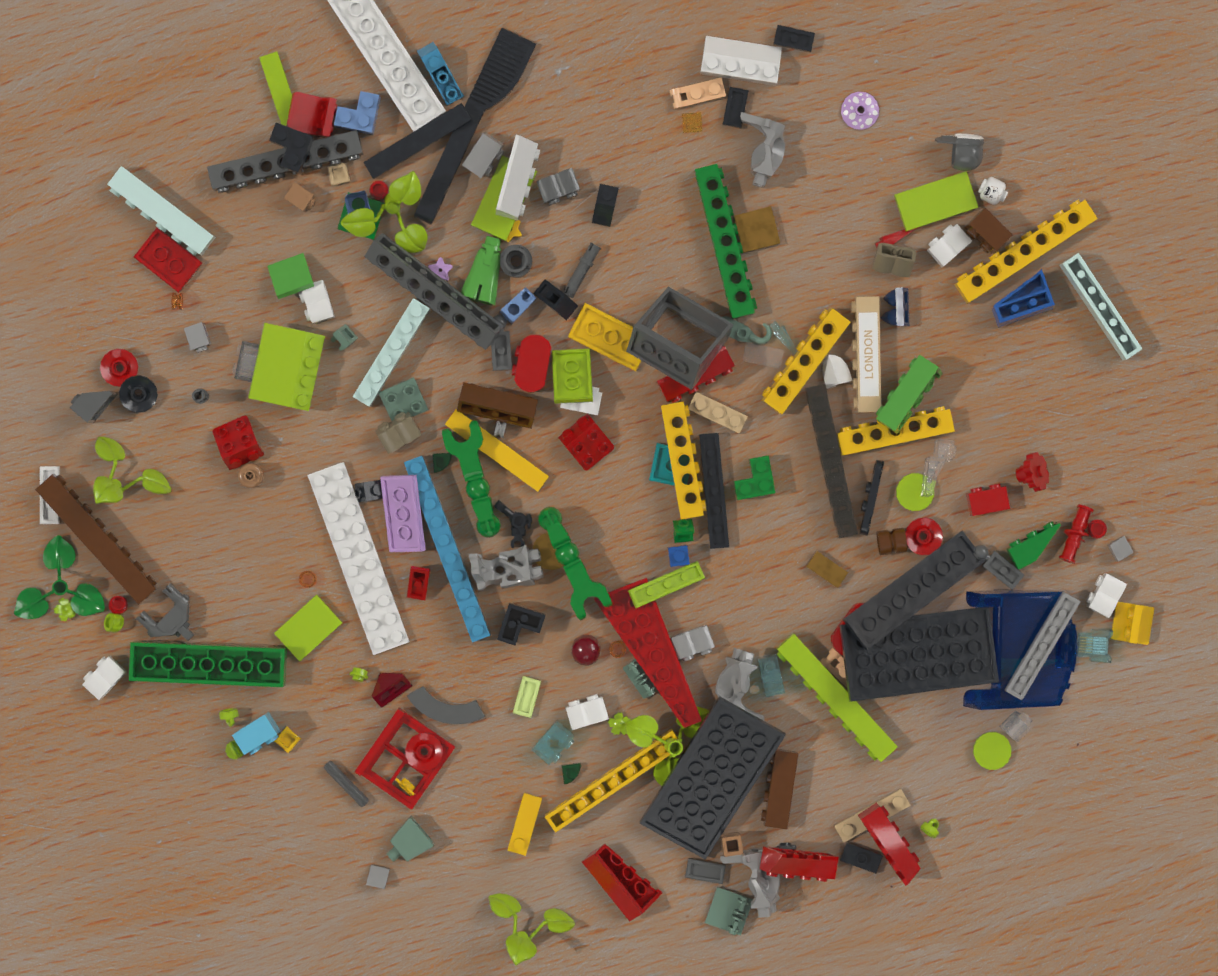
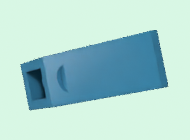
[417,42,464,105]

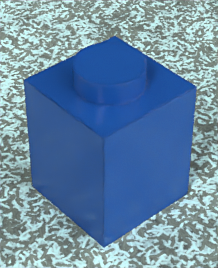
[667,545,690,567]

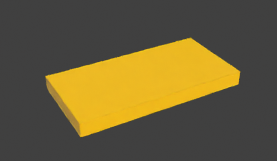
[568,303,641,372]

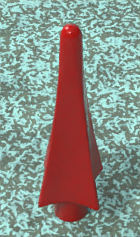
[875,227,920,248]

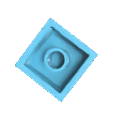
[232,712,281,755]

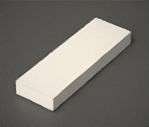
[40,466,60,524]

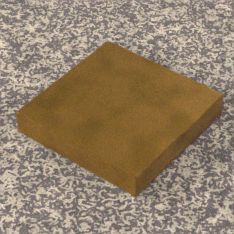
[734,206,780,253]

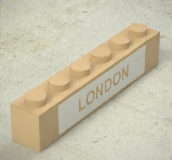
[851,296,881,413]

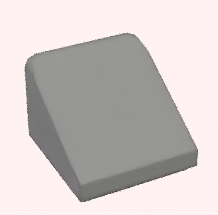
[1108,536,1134,562]
[366,864,390,889]

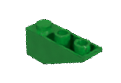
[1006,521,1061,570]

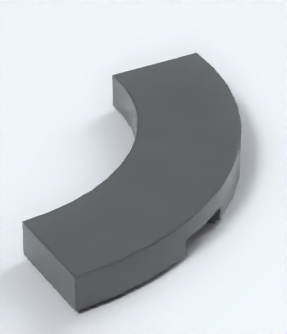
[407,686,485,724]

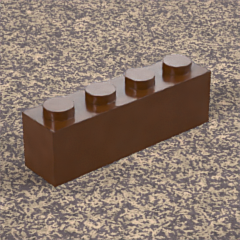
[457,382,538,429]
[761,749,798,829]

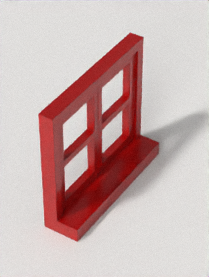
[355,707,456,810]

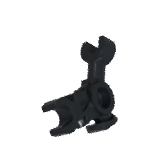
[494,500,532,548]

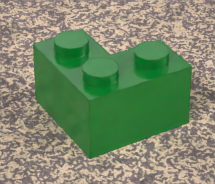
[733,455,776,500]

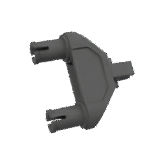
[136,583,195,641]

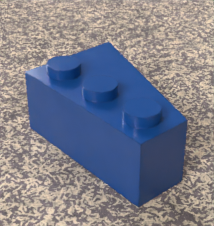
[992,269,1055,328]

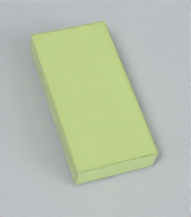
[513,676,541,718]

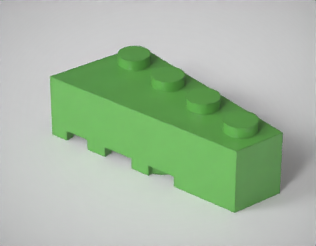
[876,355,943,434]

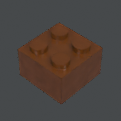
[965,208,1013,254]

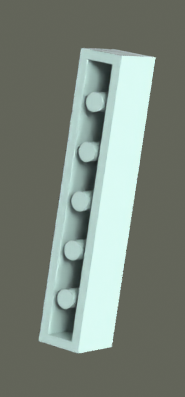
[107,166,216,256]
[1059,253,1142,360]
[353,298,431,407]

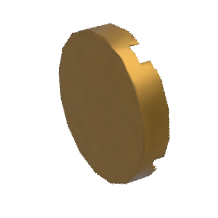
[533,532,563,570]

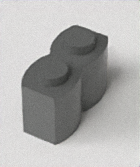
[536,168,580,206]

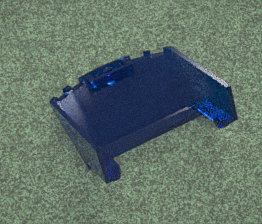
[963,589,1077,710]

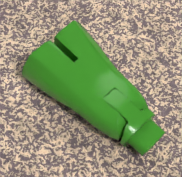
[460,236,501,306]

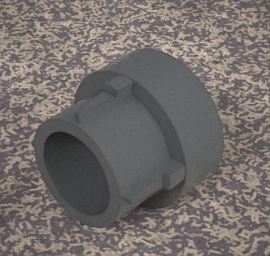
[500,245,533,278]

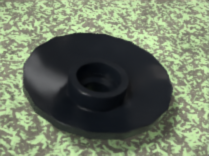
[119,375,158,413]

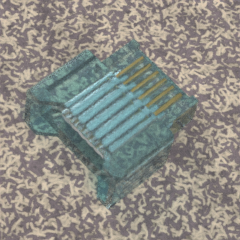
[1077,629,1113,663]

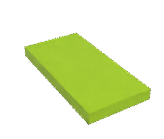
[471,155,537,241]
[894,171,979,231]

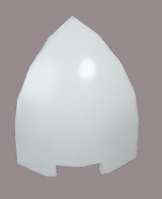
[822,355,853,389]

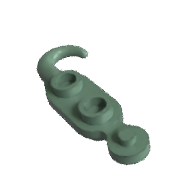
[712,311,772,345]

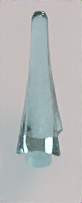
[770,321,805,365]

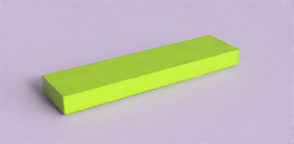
[259,51,292,126]
[628,561,705,608]

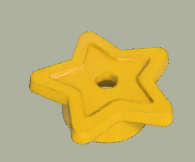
[506,220,522,242]
[395,778,415,796]

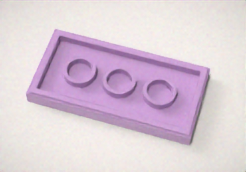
[380,475,425,552]

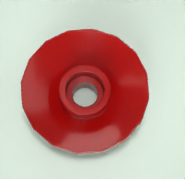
[100,349,139,387]
[905,517,943,555]
[405,733,443,771]

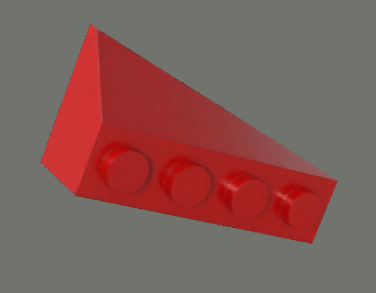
[656,346,735,403]
[858,802,921,886]
[582,844,663,922]
[760,846,839,882]

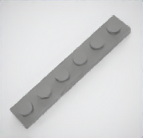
[1005,591,1081,700]

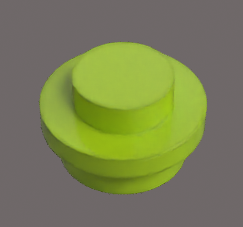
[349,667,369,683]

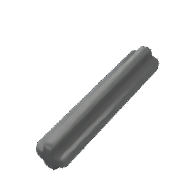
[324,761,369,807]

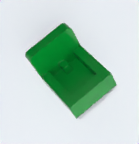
[673,519,694,543]

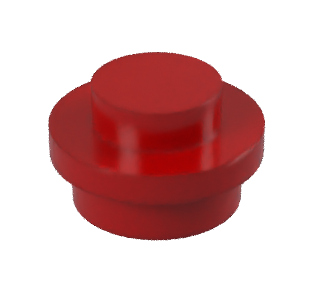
[369,180,389,200]
[1087,519,1107,539]
[108,596,128,615]

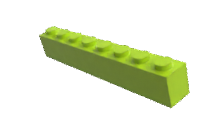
[776,633,898,762]

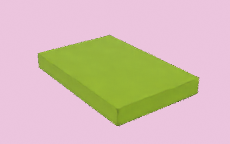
[552,348,593,404]
[274,595,343,661]

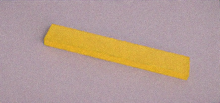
[445,409,549,492]

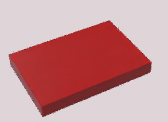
[134,227,203,293]

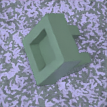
[331,324,358,351]

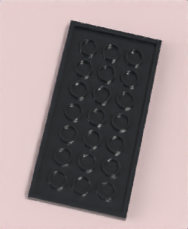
[839,606,999,702]
[640,696,786,860]

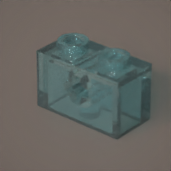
[757,654,785,697]
[532,720,574,765]

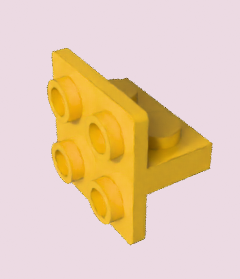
[1110,602,1154,645]

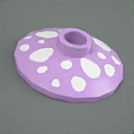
[841,92,879,130]

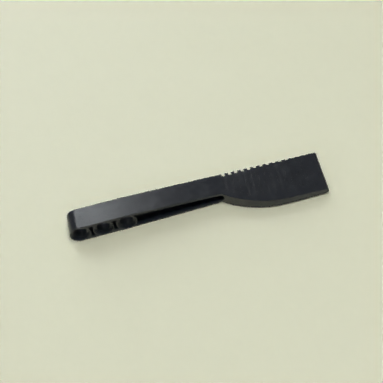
[414,28,536,225]

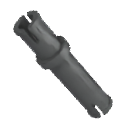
[563,242,601,298]

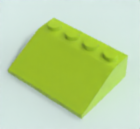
[248,323,325,411]

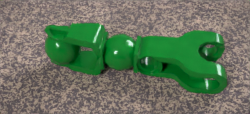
[442,420,501,538]
[538,507,612,621]

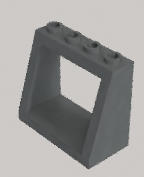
[626,286,734,390]

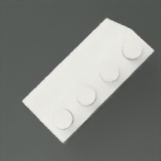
[700,36,782,86]
[496,135,540,220]

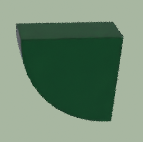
[433,453,452,473]
[562,762,581,784]

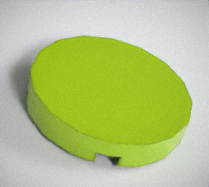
[896,473,934,511]
[973,732,1011,770]

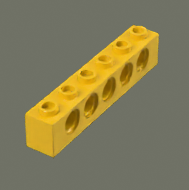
[761,308,850,415]
[661,402,707,519]
[836,406,955,456]

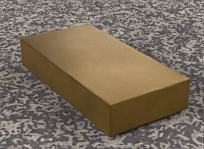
[806,551,849,588]

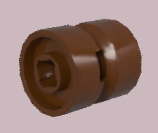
[876,528,907,556]

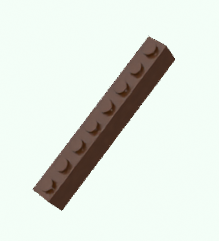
[35,474,157,605]

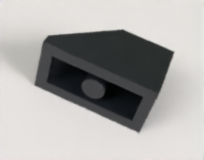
[592,184,619,227]
[533,279,578,321]

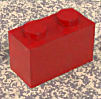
[966,483,1010,516]

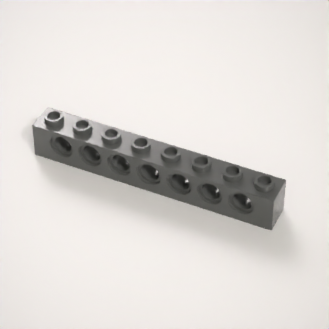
[207,130,364,193]
[364,233,504,350]

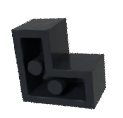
[269,122,314,175]
[497,602,546,646]

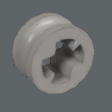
[494,421,507,438]

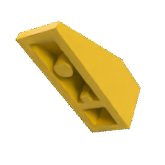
[507,793,542,856]

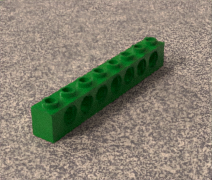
[694,164,757,319]

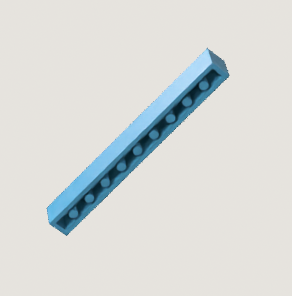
[404,456,491,642]

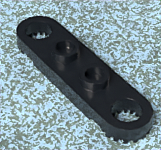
[859,460,884,536]

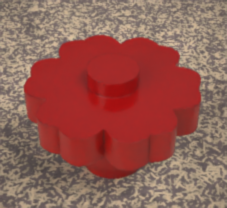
[1016,452,1049,492]

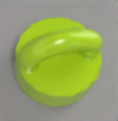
[104,613,124,633]
[219,708,239,727]
[225,740,244,759]
[920,818,939,839]

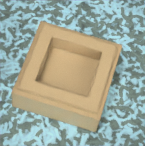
[327,163,350,186]

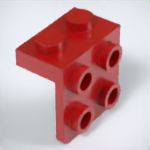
[286,92,337,137]
[558,413,614,471]
[212,415,264,471]

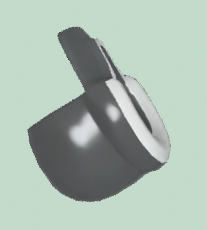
[935,133,984,171]

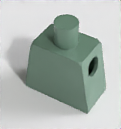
[387,816,435,862]

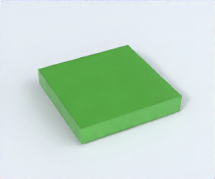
[267,253,314,299]

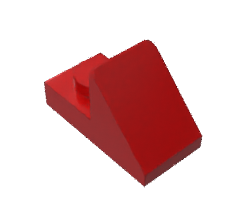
[407,566,431,601]

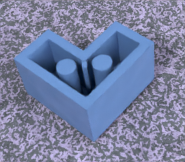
[334,91,381,135]

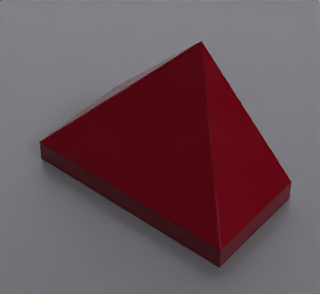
[371,673,412,708]

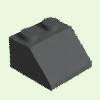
[70,391,118,423]

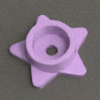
[428,257,453,281]

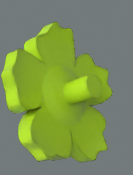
[53,598,76,621]
[608,712,631,735]

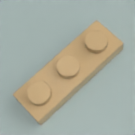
[689,392,748,434]

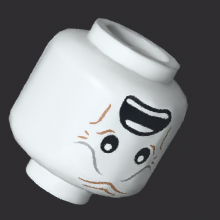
[978,177,1008,205]

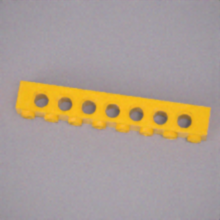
[954,199,1098,304]
[545,728,678,833]

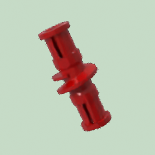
[1059,504,1094,564]

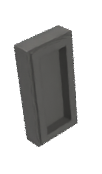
[685,858,726,884]

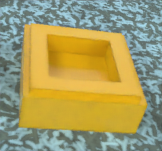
[274,726,301,753]

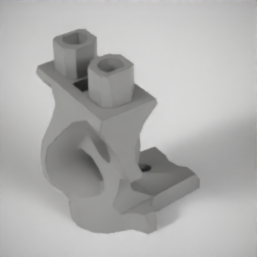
[740,112,785,188]
[469,545,544,591]
[715,648,764,721]
[720,848,780,918]

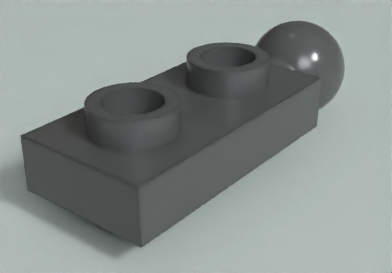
[491,315,512,371]
[974,545,1024,590]

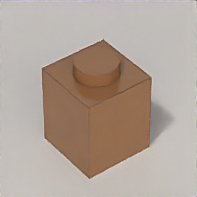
[284,182,316,212]
[720,832,744,857]

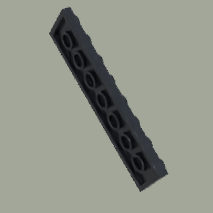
[843,530,985,650]

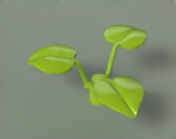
[341,171,428,253]
[93,437,171,504]
[625,707,709,786]
[488,893,575,965]

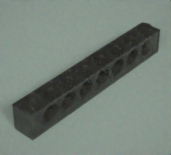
[805,384,858,538]

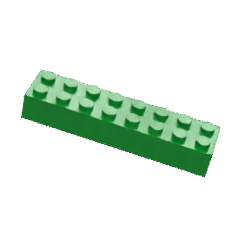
[129,641,287,687]

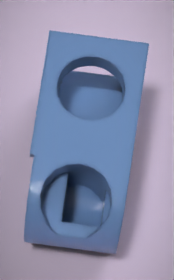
[500,287,537,324]

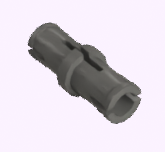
[192,389,209,404]

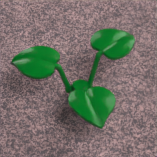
[14,535,105,619]

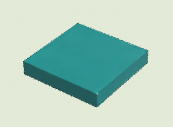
[649,443,690,486]

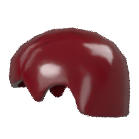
[571,635,601,666]

